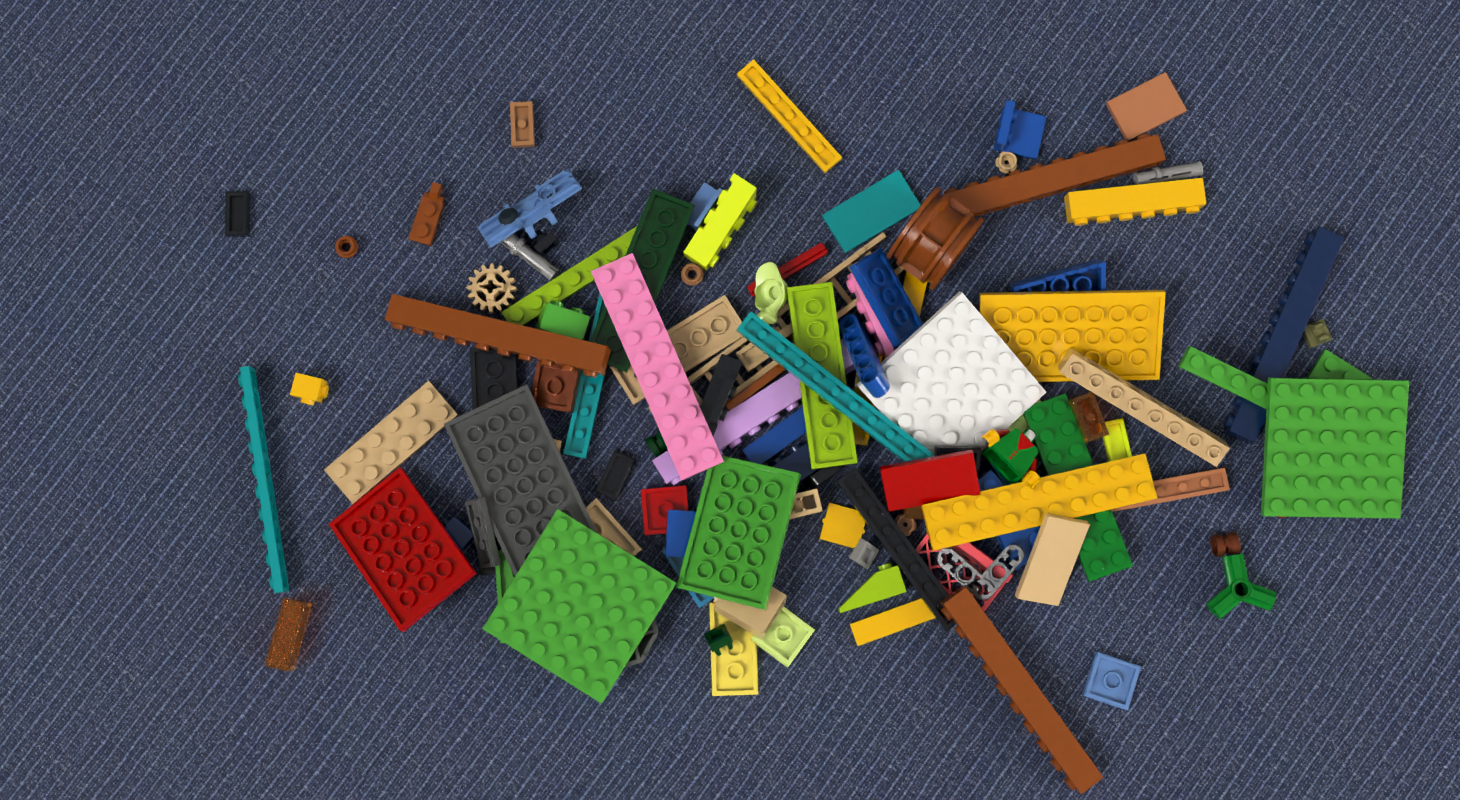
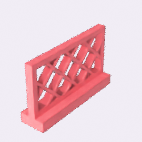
[915,532,1013,611]

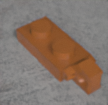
[408,182,445,247]

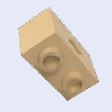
[789,489,823,520]

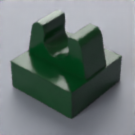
[704,624,733,656]

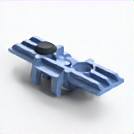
[477,169,582,248]

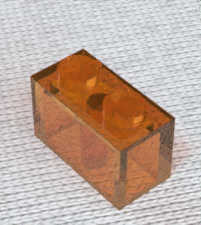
[1069,392,1109,443]

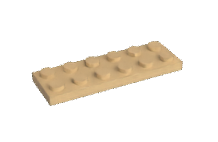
[610,295,743,405]
[324,381,459,504]

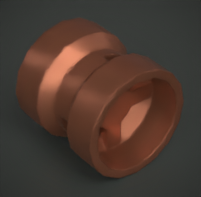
[1210,531,1241,557]

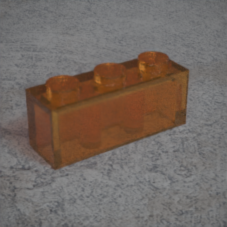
[265,597,313,671]

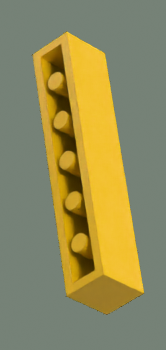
[1064,178,1206,226]

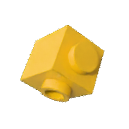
[290,373,329,406]

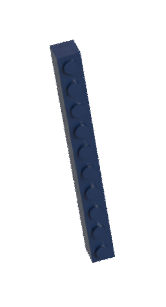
[1223,226,1344,444]

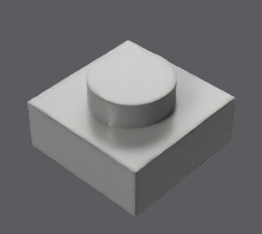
[849,538,879,570]

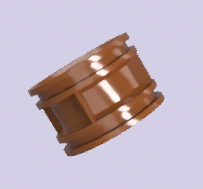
[886,186,984,290]

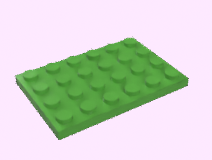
[676,455,801,610]

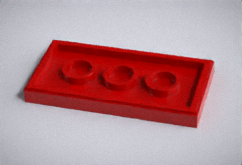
[880,450,981,511]

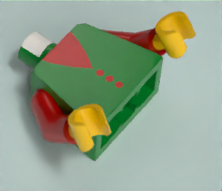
[981,428,1041,489]

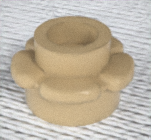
[995,152,1017,173]

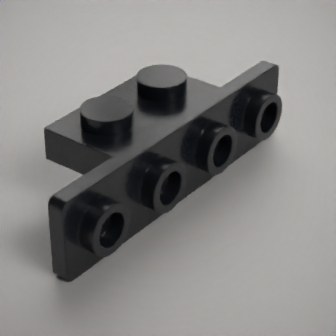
[700,354,742,436]

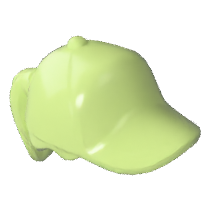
[754,262,788,325]

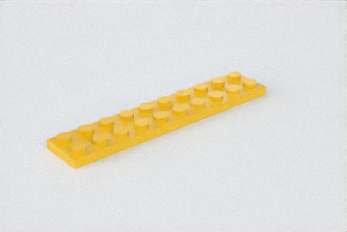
[921,454,1157,551]

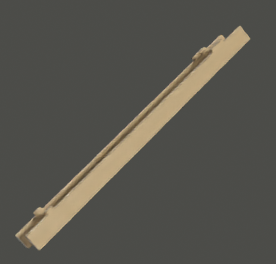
[648,232,905,413]

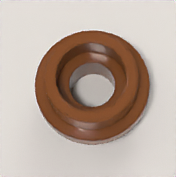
[335,236,358,258]

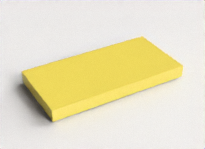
[709,603,758,696]

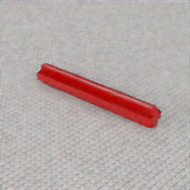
[747,243,828,297]

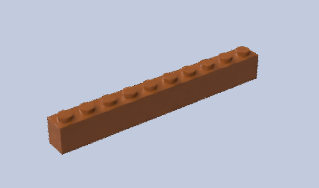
[942,133,1166,218]
[385,294,611,378]
[940,586,1104,794]

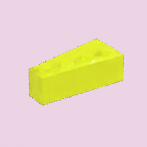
[683,173,757,271]

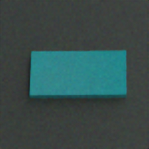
[822,170,921,254]

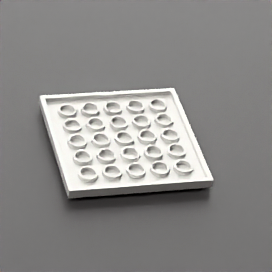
[857,291,1046,457]

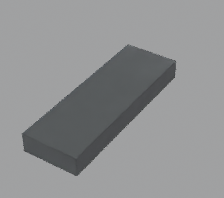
[465,497,501,568]

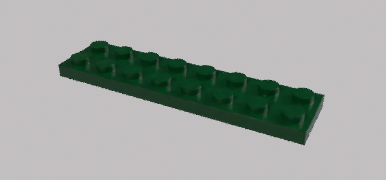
[590,189,695,373]

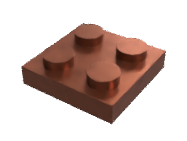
[531,361,581,413]

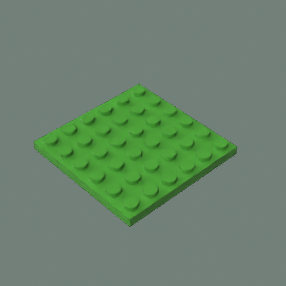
[1261,377,1409,518]
[483,509,676,704]

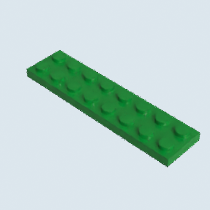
[1023,393,1133,582]

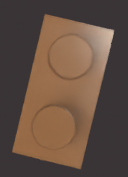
[510,101,535,148]

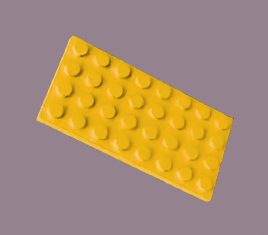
[979,290,1166,382]

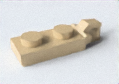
[735,323,793,373]

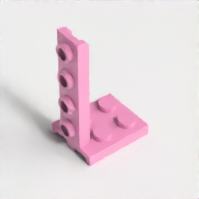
[846,273,897,361]

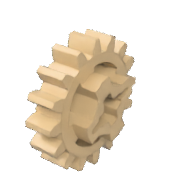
[467,263,517,313]

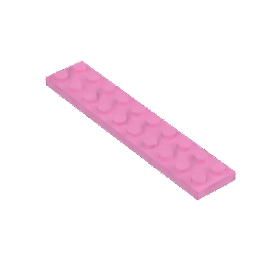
[591,253,724,481]

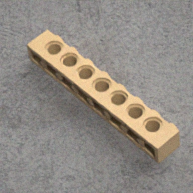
[1058,347,1230,467]

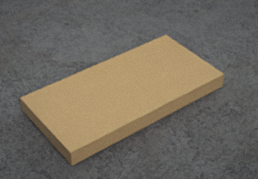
[1015,513,1090,606]

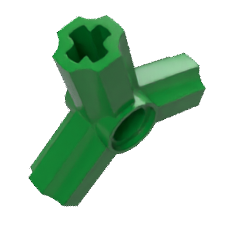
[1206,553,1276,619]

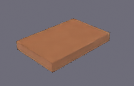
[1106,72,1187,141]

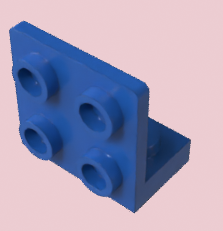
[993,100,1046,159]

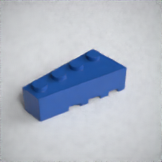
[1010,258,1106,292]
[978,470,1040,571]

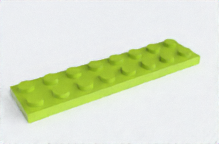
[787,282,858,470]

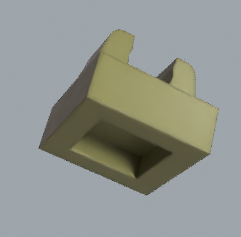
[1302,319,1332,349]

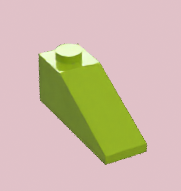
[838,563,907,613]

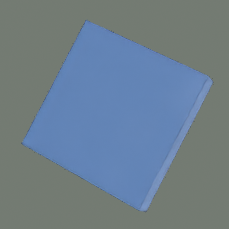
[1082,651,1141,711]

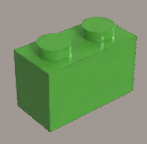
[535,300,590,340]

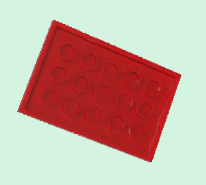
[329,467,477,632]

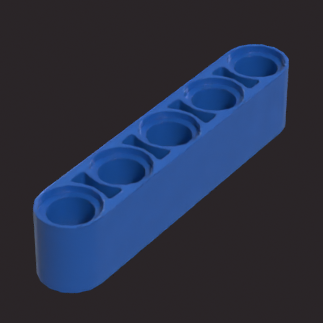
[839,314,890,398]

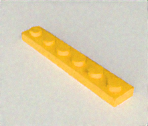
[737,59,842,174]

